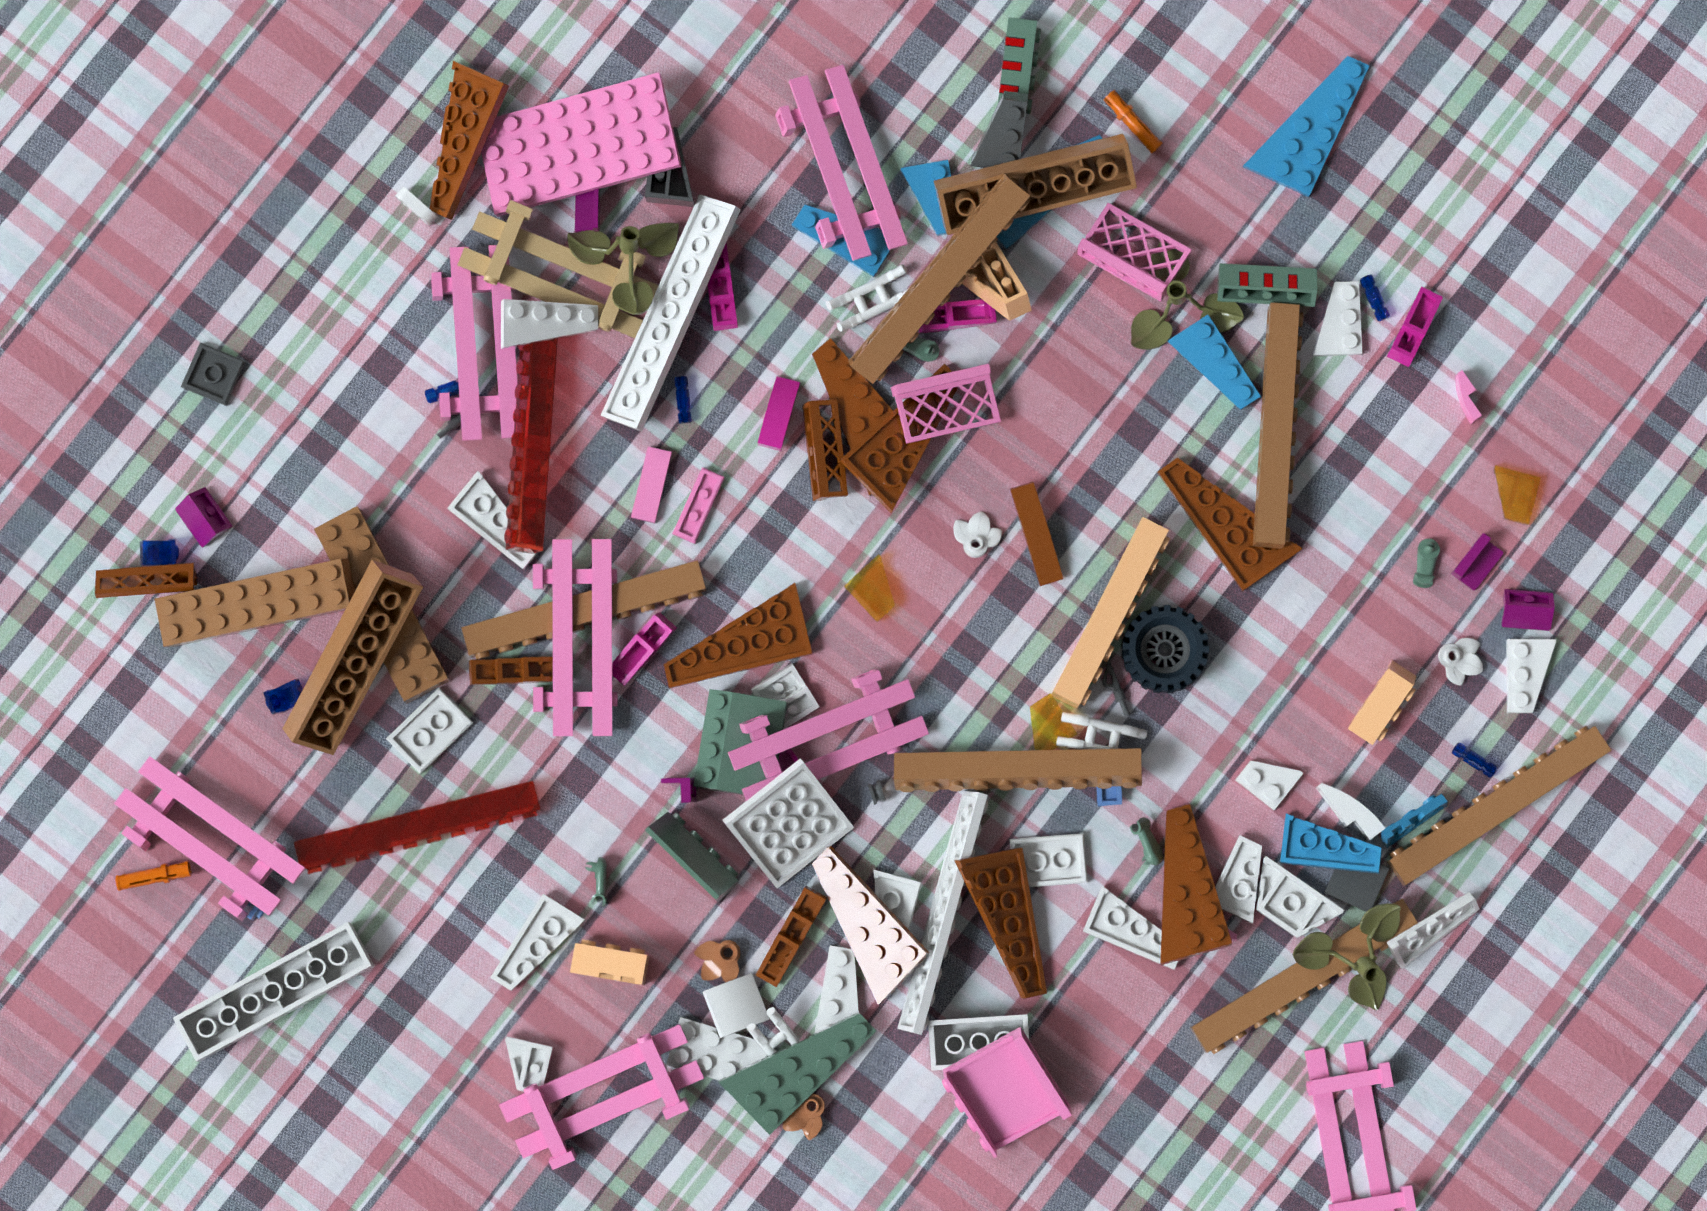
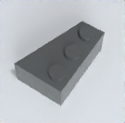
[970,91,1028,168]
[645,127,694,207]

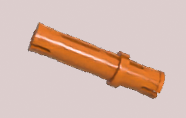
[1103,90,1163,154]
[115,861,192,891]

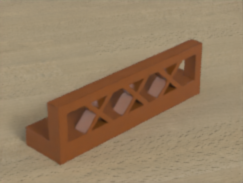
[802,399,848,501]
[95,563,198,598]

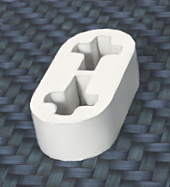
[395,187,437,226]

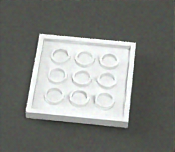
[723,758,854,888]

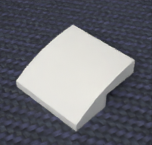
[751,663,819,729]
[703,973,769,1038]

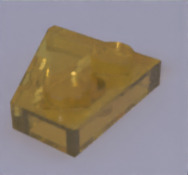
[1493,465,1541,526]
[844,554,895,622]
[1030,693,1077,750]

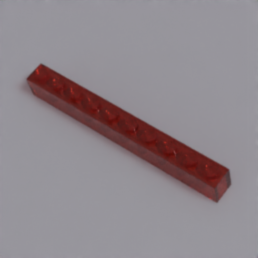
[504,338,558,554]
[294,781,542,875]

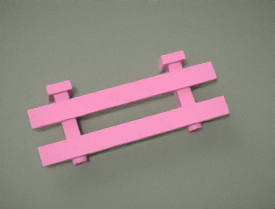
[775,65,908,261]
[431,245,524,441]
[533,539,618,736]
[728,669,929,801]
[114,756,305,921]
[499,1024,704,1170]
[1304,1041,1417,1211]

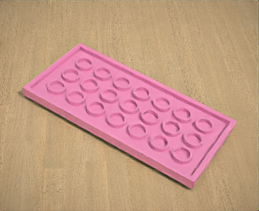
[481,72,682,217]

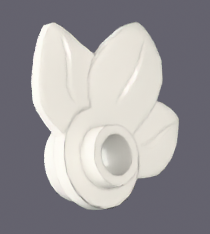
[953,511,1002,558]
[1438,638,1483,686]

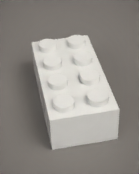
[928,1014,1029,1071]

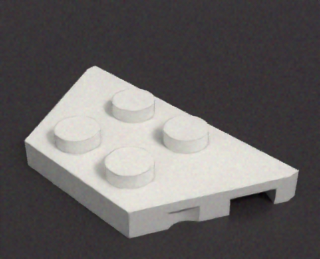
[1256,856,1344,938]

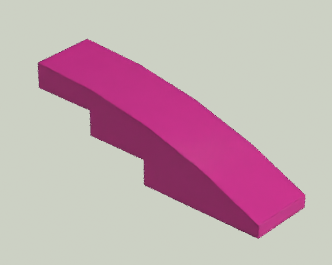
[707,243,738,331]

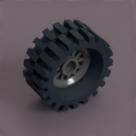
[1121,605,1209,694]

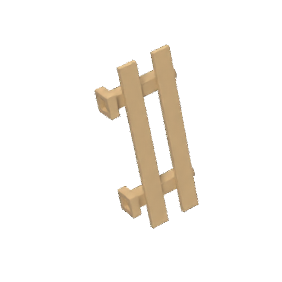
[457,200,659,338]

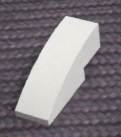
[1315,783,1386,841]

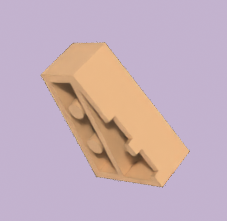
[962,242,1032,321]
[1348,660,1417,745]
[570,939,650,985]

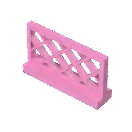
[1078,203,1192,302]
[891,364,1001,444]

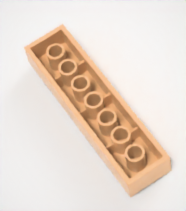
[1051,517,1170,709]

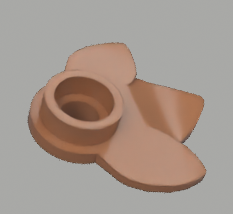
[694,940,741,982]
[783,1093,825,1140]

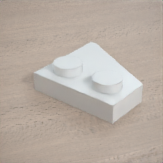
[505,1036,553,1092]

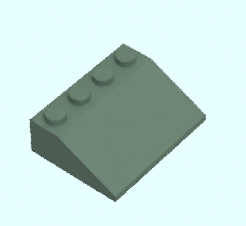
[693,689,788,795]
[645,812,739,903]

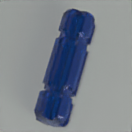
[1360,274,1390,321]
[675,376,692,424]
[425,380,459,404]
[1452,742,1498,778]

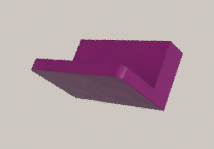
[575,189,600,233]
[175,487,233,548]
[1451,533,1503,591]
[1501,589,1555,631]
[661,777,697,803]

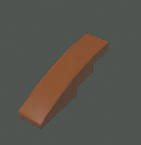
[1010,482,1063,586]
[469,657,553,685]
[755,886,827,987]

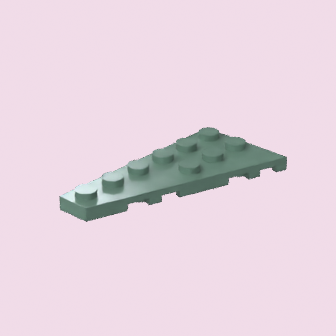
[718,1012,876,1135]

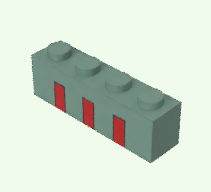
[998,17,1041,114]
[1217,263,1317,307]

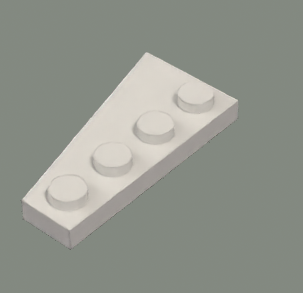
[501,299,598,349]
[447,471,539,570]
[1083,886,1178,970]
[1386,892,1480,969]
[490,894,585,991]
[815,945,862,1052]

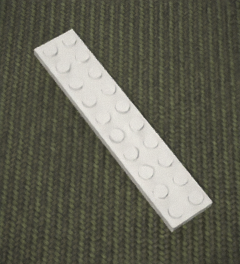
[601,194,741,432]
[897,791,988,1035]

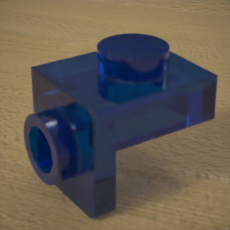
[140,539,179,566]
[263,679,303,714]

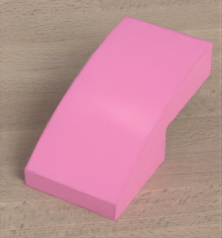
[1455,370,1482,424]

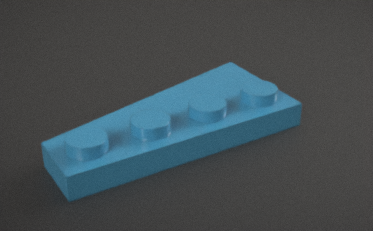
[792,205,891,277]
[1168,314,1261,410]
[1280,814,1382,874]

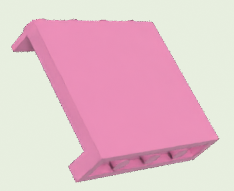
[942,1027,1072,1158]

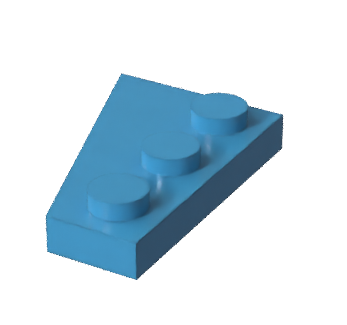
[900,160,951,236]
[1381,794,1448,848]

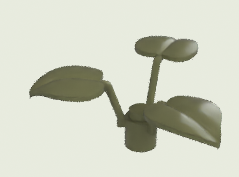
[567,223,679,315]
[1131,242,1244,350]
[1292,903,1401,1010]

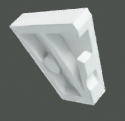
[1235,761,1303,811]

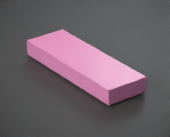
[631,447,672,524]
[672,467,725,544]

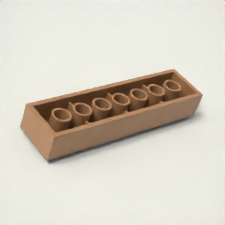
[934,134,1137,235]
[314,506,450,704]
[154,559,355,647]
[282,560,423,755]

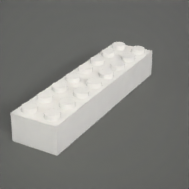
[173,922,374,1062]

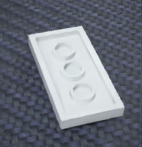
[666,1017,768,1080]

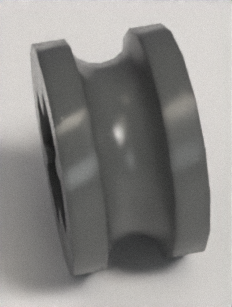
[868,781,886,805]

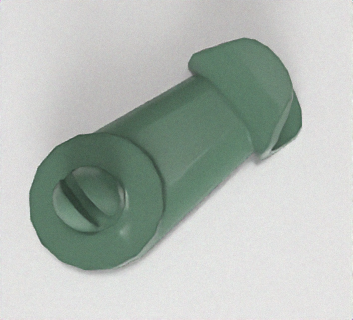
[903,337,939,362]
[1413,539,1440,588]
[1130,817,1163,866]
[585,857,607,907]

